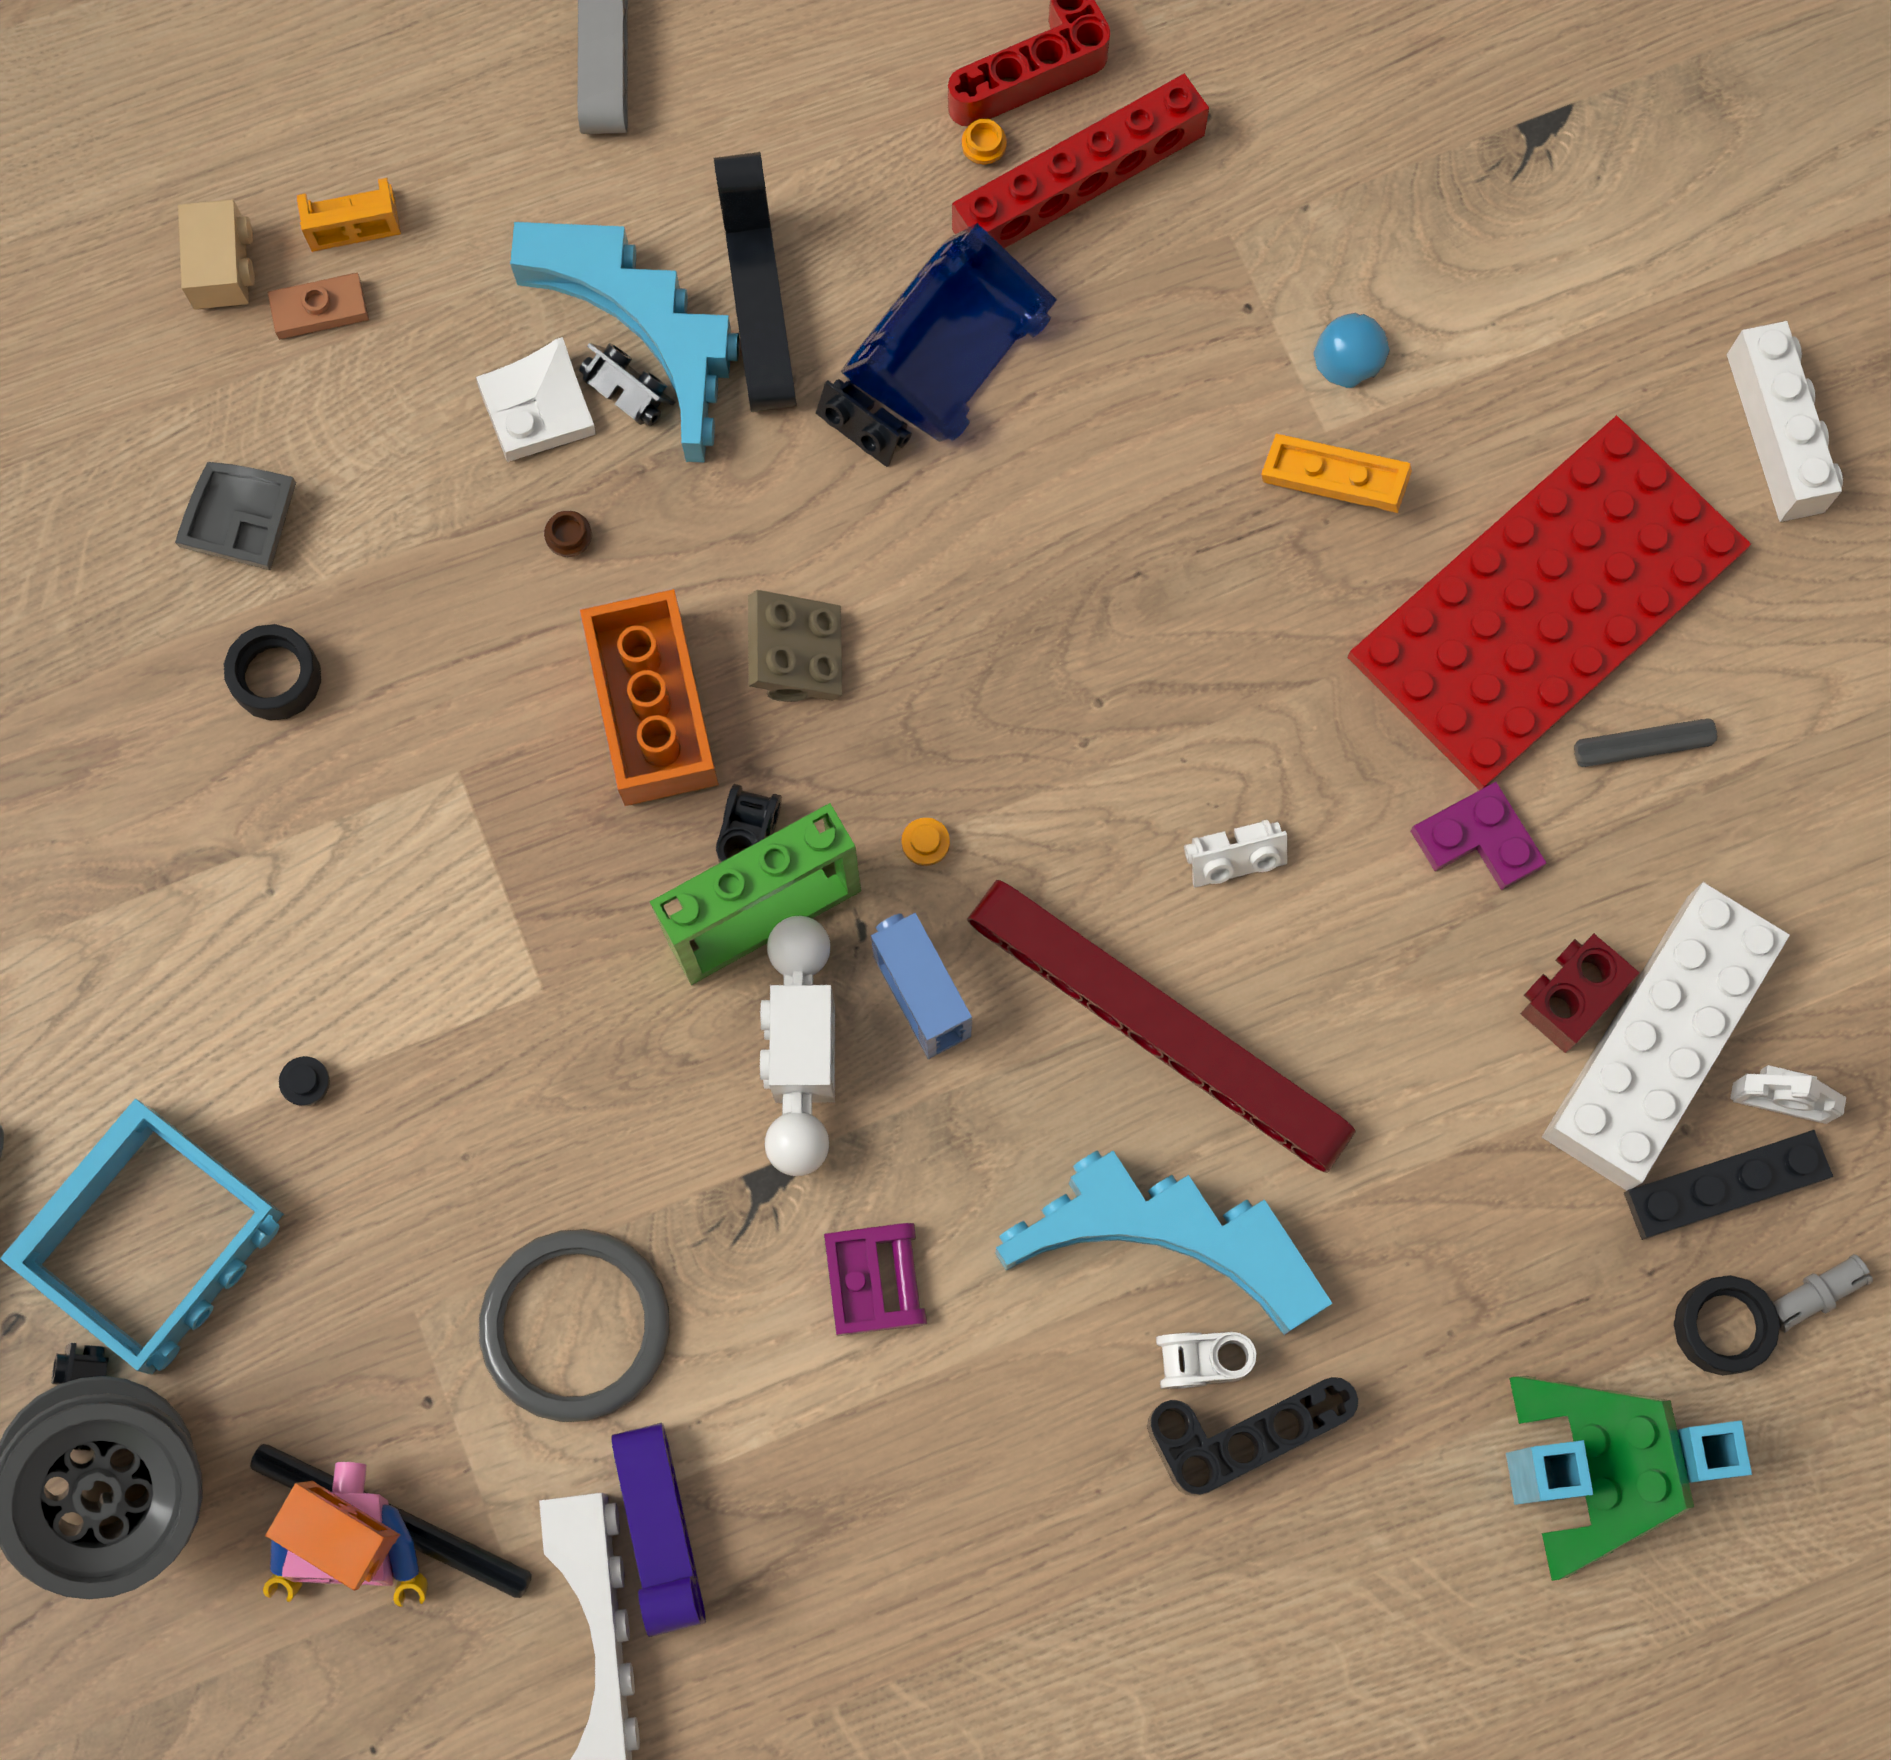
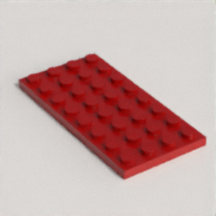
[1347,415,1751,790]

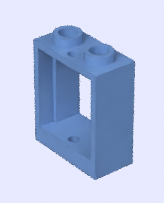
[871,913,972,1059]

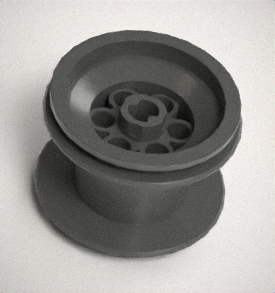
[0,1376,203,1599]

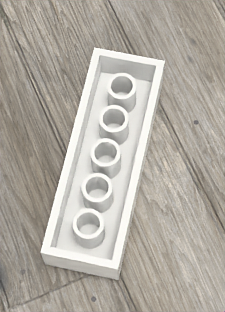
[1542,882,1790,1191]

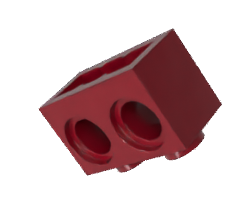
[1520,933,1640,1053]

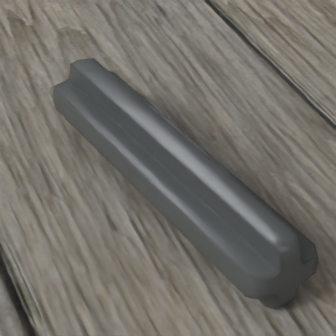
[1574,718,1718,767]

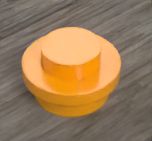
[962,119,1007,165]
[901,818,950,866]

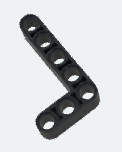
[714,152,797,412]

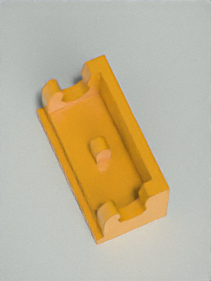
[297,177,401,252]

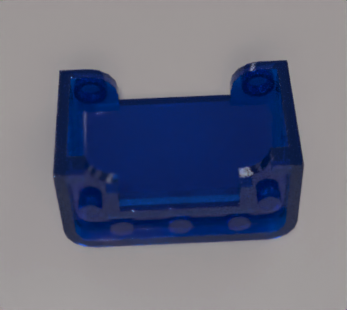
[841,223,1057,442]

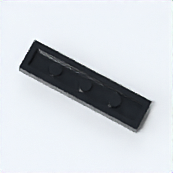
[1624,1130,1833,1240]

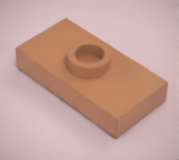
[267,272,369,340]

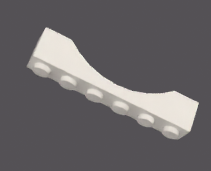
[539,1493,640,1760]

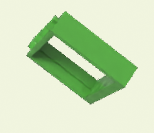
[649,803,861,985]

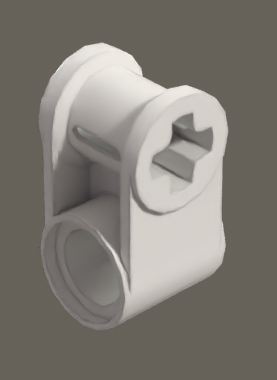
[1156,1332,1257,1389]

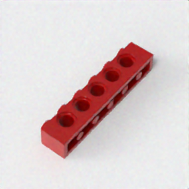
[952,73,1209,264]

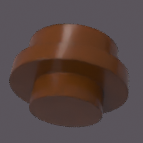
[544,511,592,557]

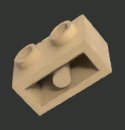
[178,199,255,310]

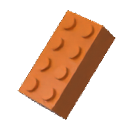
[580,589,719,806]

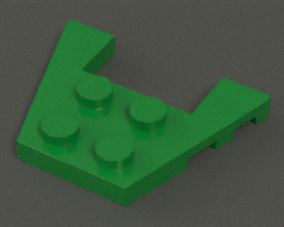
[1509,1376,1694,1581]

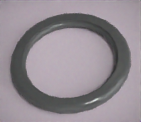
[479,1229,670,1422]

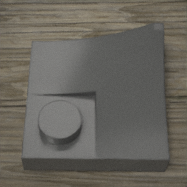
[175,462,296,570]

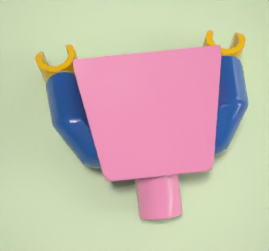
[263,1462,428,1607]

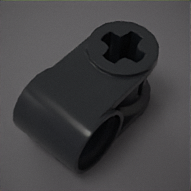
[716,784,782,863]

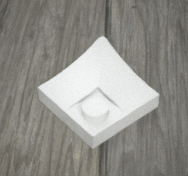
[476,337,596,462]

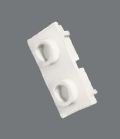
[1184,820,1287,888]

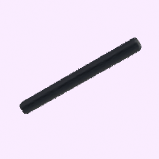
[250,1444,532,1598]

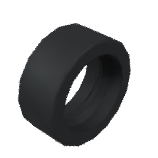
[223,624,321,721]
[1674,1275,1780,1376]

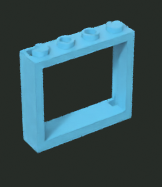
[0,1099,284,1375]

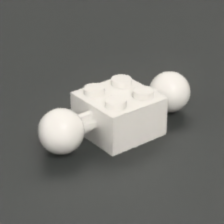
[760,916,835,1176]

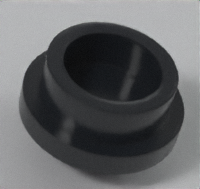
[279,1056,330,1106]

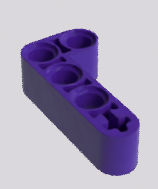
[611,1422,706,1637]

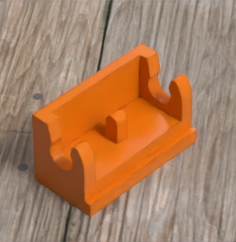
[265,1481,400,1591]

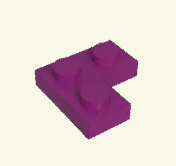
[1410,782,1547,890]

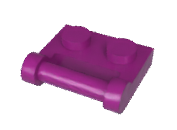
[824,1223,927,1336]

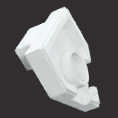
[1730,1065,1846,1124]

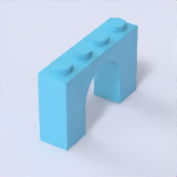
[1506,1421,1752,1505]

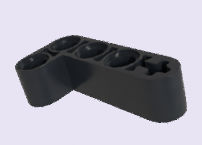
[1147,1377,1358,1496]

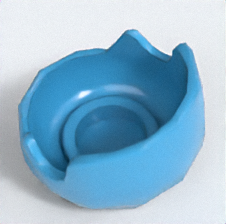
[1313,313,1390,388]

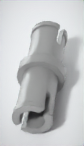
[1772,1254,1873,1333]

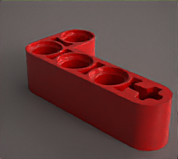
[948,0,1110,127]

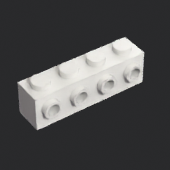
[1727,321,1843,522]

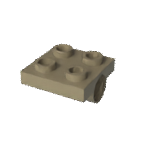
[748,590,842,702]

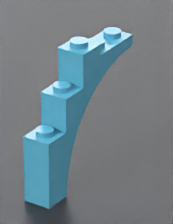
[510,222,739,463]
[995,1151,1332,1335]

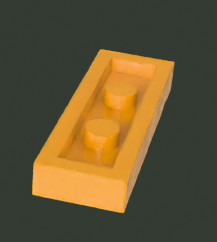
[1261,433,1412,513]

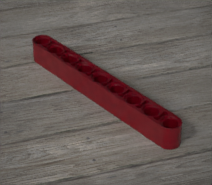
[967,880,1356,1173]

